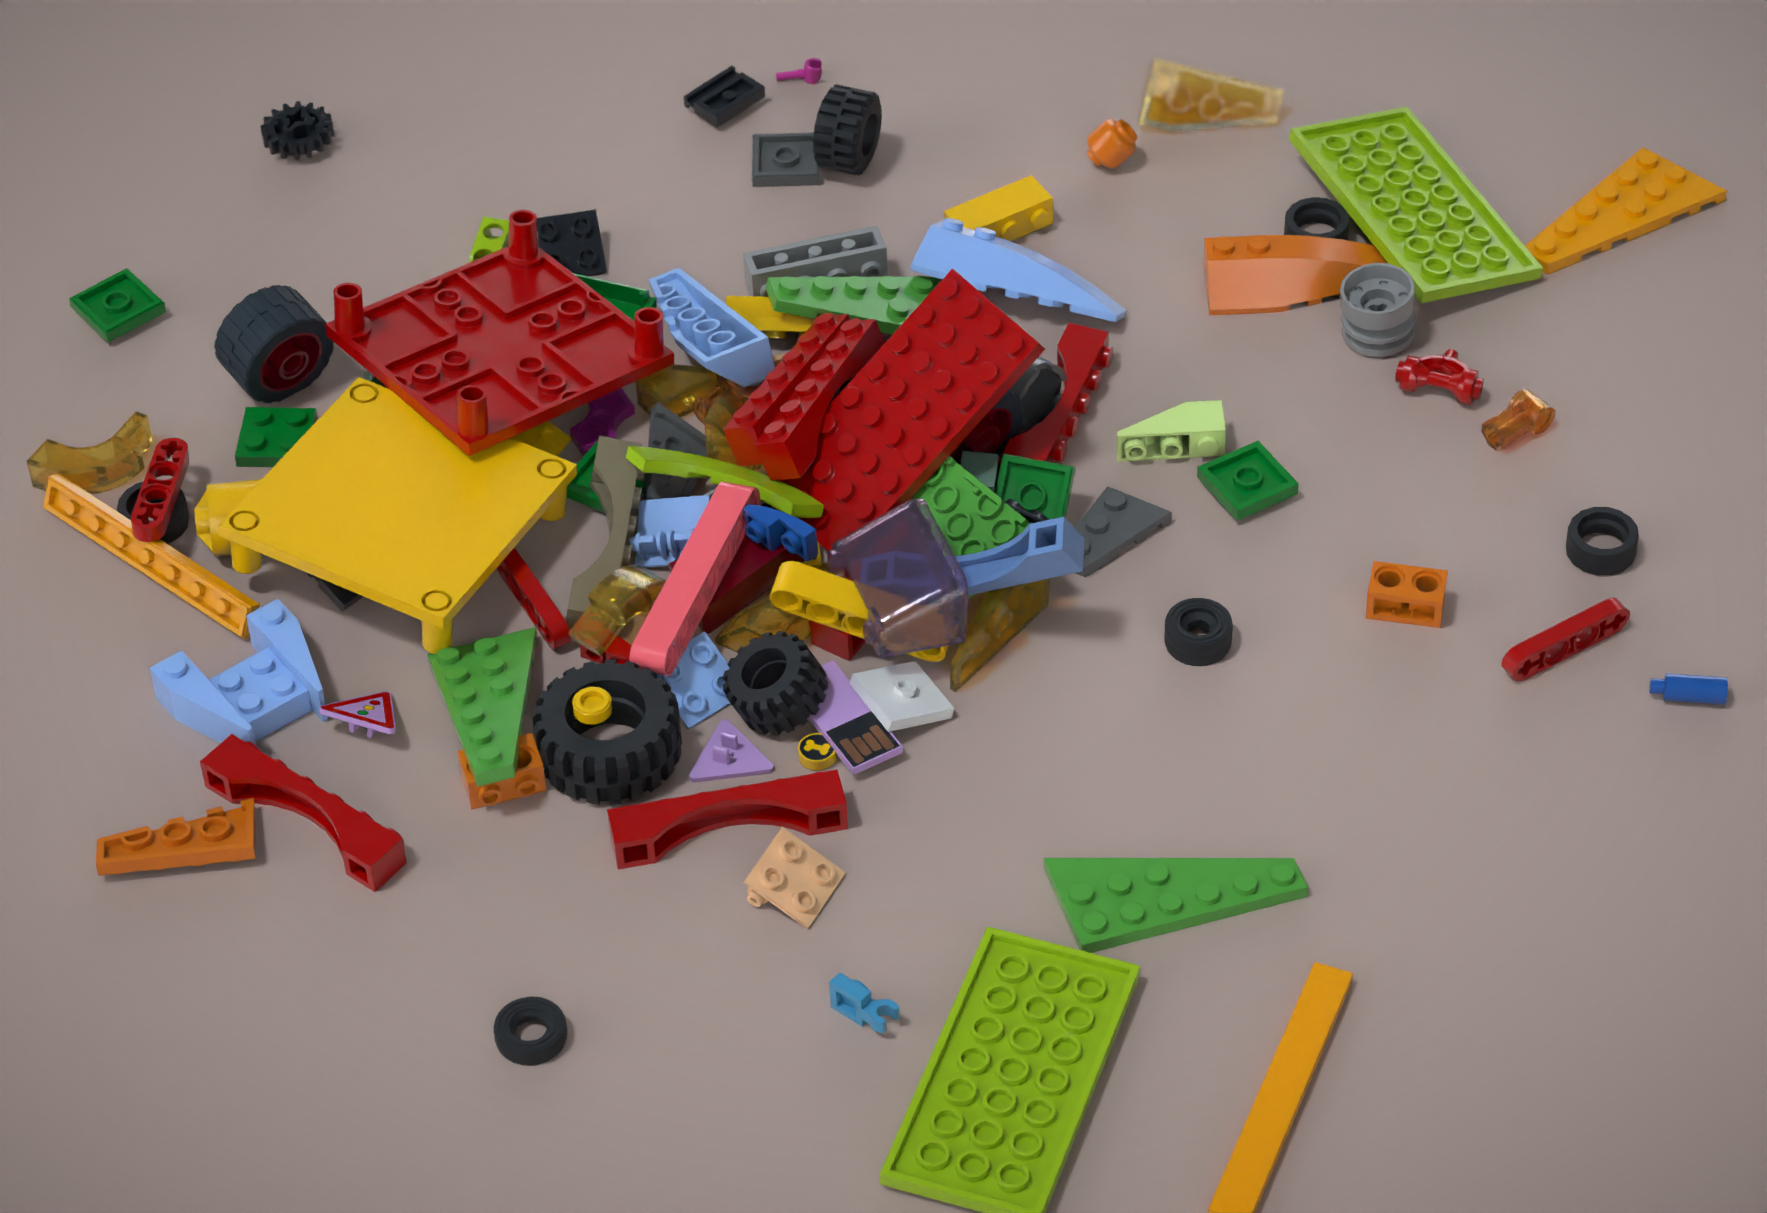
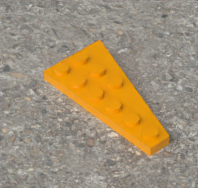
[1525,147,1727,275]

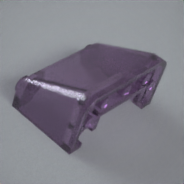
[827,498,969,658]

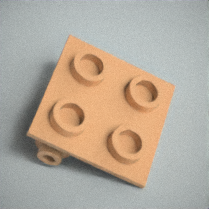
[743,827,846,929]

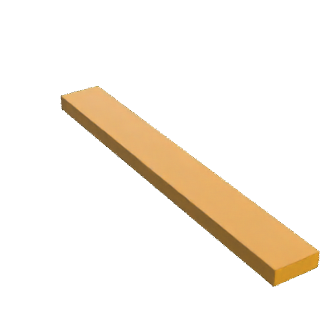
[43,473,260,639]
[1208,962,1353,1213]

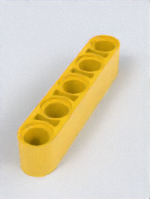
[770,561,954,662]

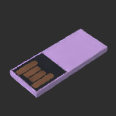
[808,660,903,775]

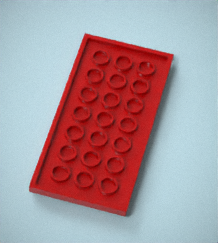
[767,268,1045,569]

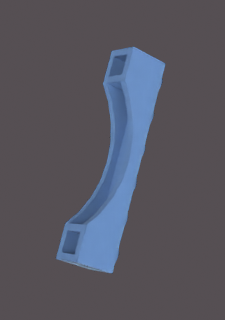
[861,517,1085,605]

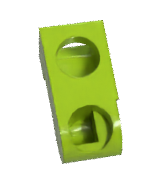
[469,216,509,263]

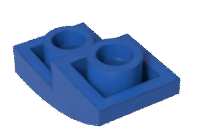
[743,504,819,562]

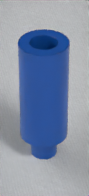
[1649,673,1728,705]

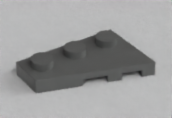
[644,402,716,500]
[1075,486,1172,578]

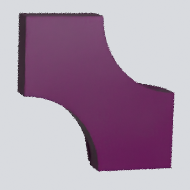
[570,388,635,457]

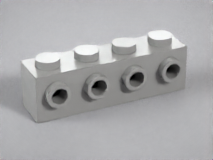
[743,226,888,297]

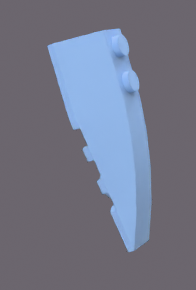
[910,218,1127,322]
[648,268,775,387]

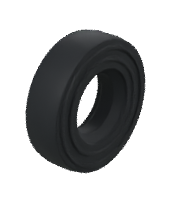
[493,997,567,1065]

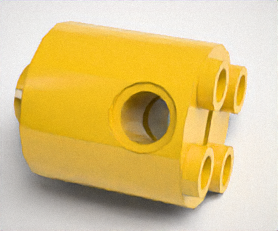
[194,479,261,557]

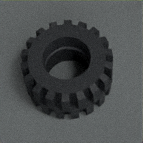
[813,84,882,175]
[722,631,828,736]

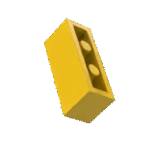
[944,175,1053,241]

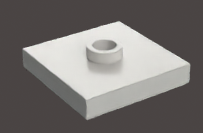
[849,661,955,732]

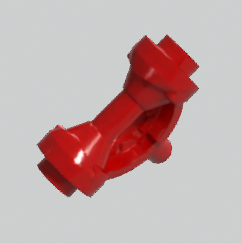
[1395,349,1484,405]

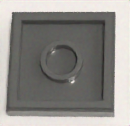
[752,133,820,187]

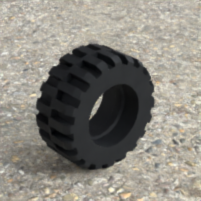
[532,660,682,805]

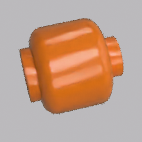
[1087,119,1137,169]

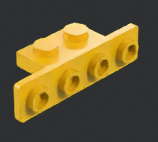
[726,296,814,339]

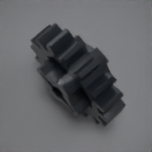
[260,101,334,160]

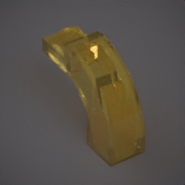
[27,411,153,495]
[568,565,666,656]

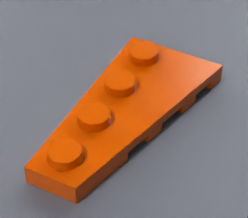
[96,798,256,876]

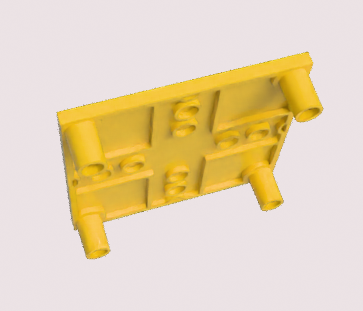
[218,377,577,654]

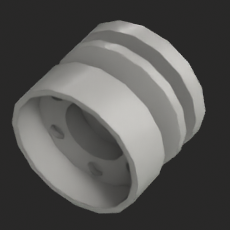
[1340,263,1416,357]

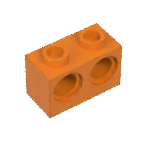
[1366,561,1448,628]
[457,733,547,810]

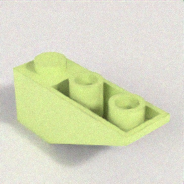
[1116,400,1226,462]

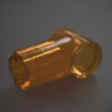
[1481,388,1556,450]

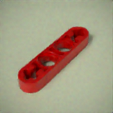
[131,438,189,542]
[496,547,571,650]
[1501,597,1630,681]

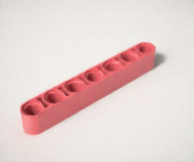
[629,481,760,677]

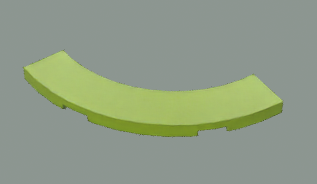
[626,446,824,518]

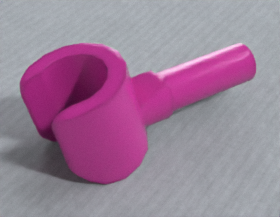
[776,58,822,84]

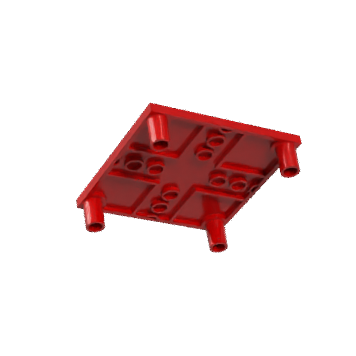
[325,210,674,456]

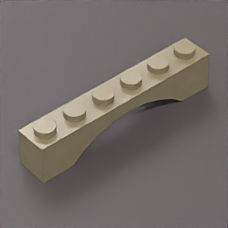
[565,436,644,633]

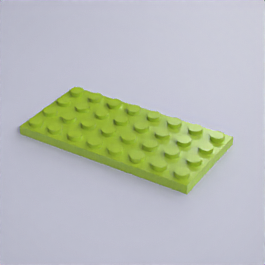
[1289,107,1543,303]
[879,926,1141,1213]

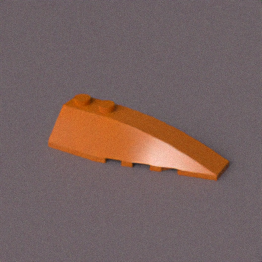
[1203,235,1389,315]

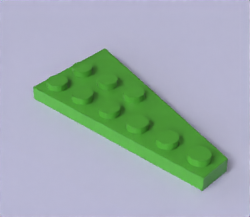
[765,276,942,335]
[907,456,1031,604]
[427,627,538,787]
[1044,858,1308,953]

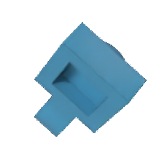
[829,972,900,1033]

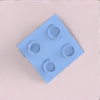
[629,495,710,569]
[657,631,730,729]

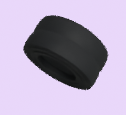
[1164,598,1233,666]

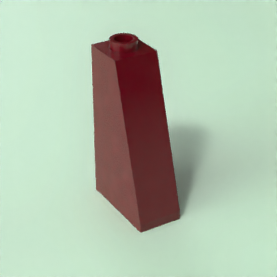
[669,534,805,634]

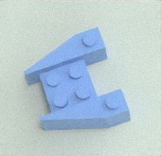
[149,599,328,745]

